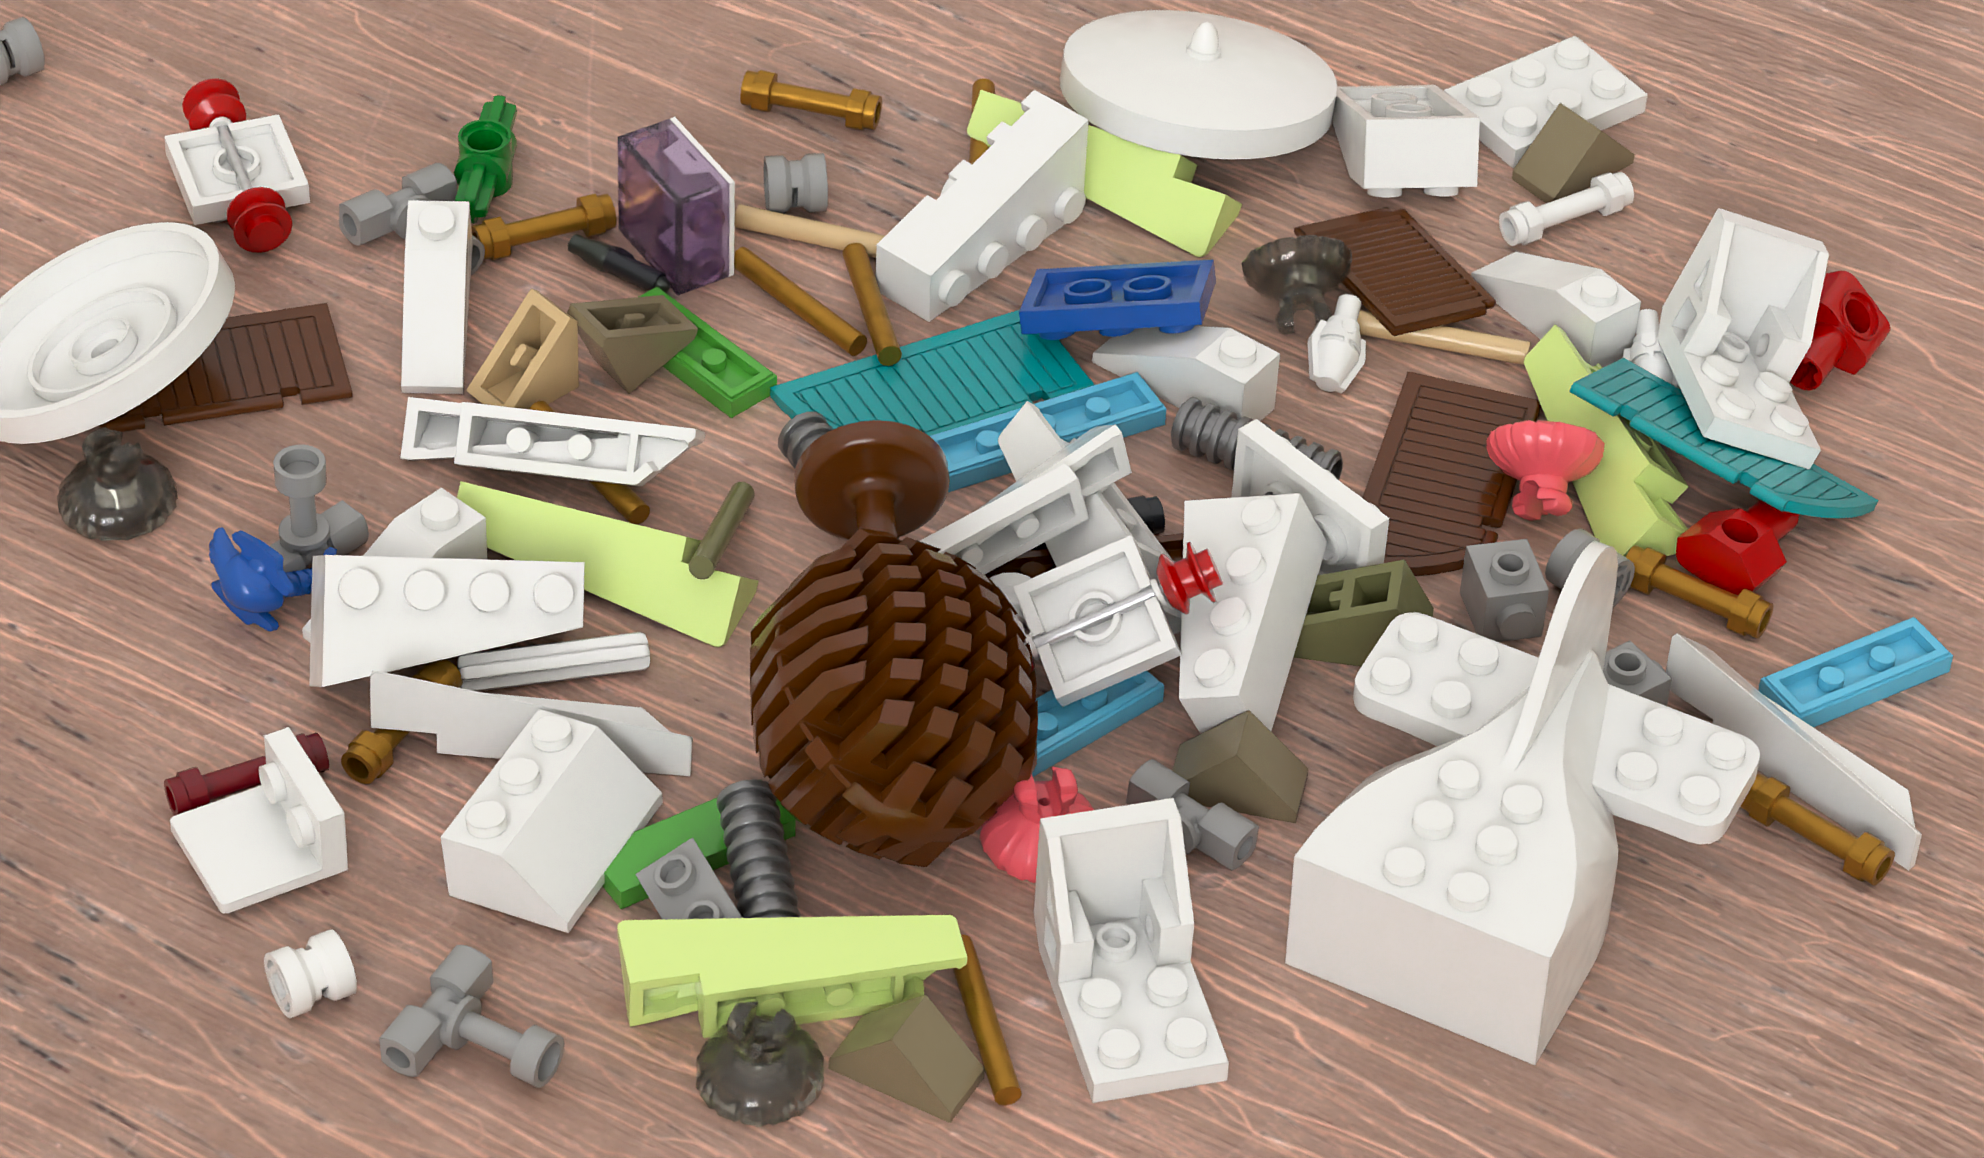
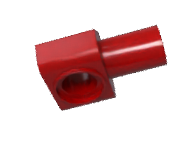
[1790,270,1891,391]
[1676,500,1799,596]

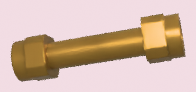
[740,70,882,131]
[471,193,617,260]
[1626,545,1774,639]
[341,659,463,784]
[1740,773,1895,886]

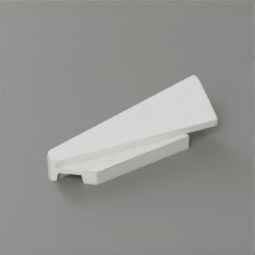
[400,397,705,487]
[998,401,1181,634]
[920,424,1132,575]
[1666,633,1922,871]
[370,671,693,777]

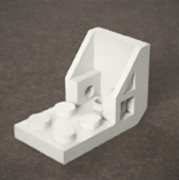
[1657,208,1829,470]
[1034,798,1229,1103]

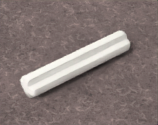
[457,632,650,692]

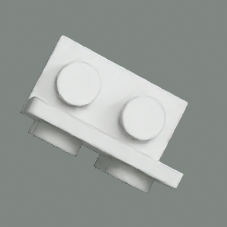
[170,727,348,914]

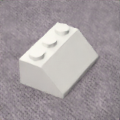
[441,709,663,933]

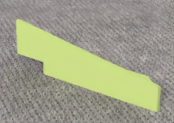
[967,90,1242,257]
[1524,325,1689,557]
[457,481,759,647]
[617,915,967,1038]

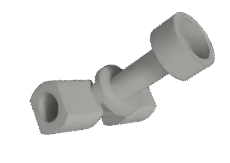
[339,163,485,276]
[270,445,369,572]
[1126,759,1259,870]
[379,945,564,1088]

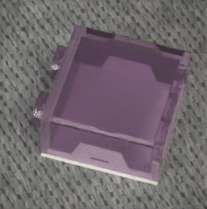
[617,117,735,296]

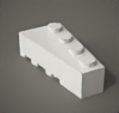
[876,90,1089,322]
[1179,493,1328,734]
[309,555,585,687]

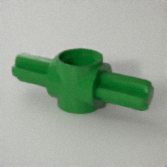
[454,95,517,224]

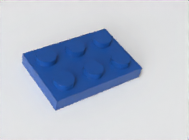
[1019,259,1216,340]

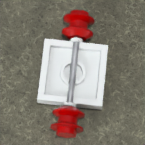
[164,79,310,253]
[1013,535,1223,707]

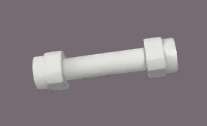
[1499,172,1634,246]

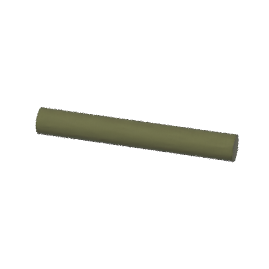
[689,482,755,579]

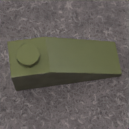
[1294,560,1434,667]

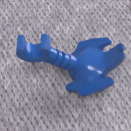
[209,527,337,632]

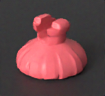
[1487,420,1605,521]
[980,766,1095,883]

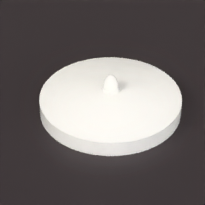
[1060,10,1338,159]
[0,222,235,444]

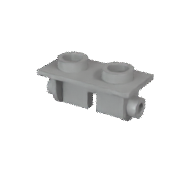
[635,837,742,919]

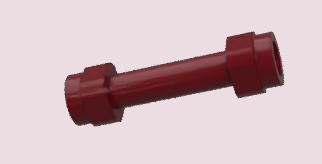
[164,732,329,816]

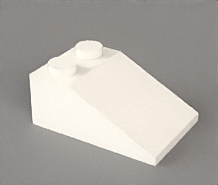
[1332,85,1480,197]

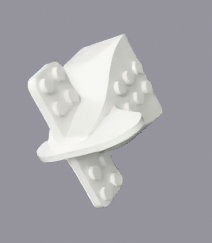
[1285,541,1760,1065]

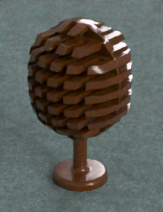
[750,420,1038,867]

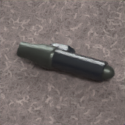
[568,234,671,293]

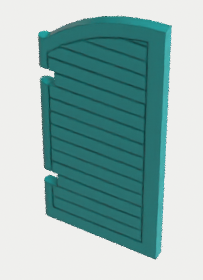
[770,310,1095,436]
[1569,358,1879,518]

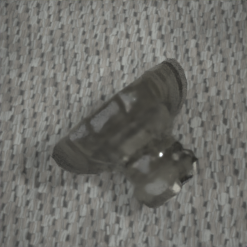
[1241,235,1352,334]
[57,427,178,541]
[696,1002,825,1127]

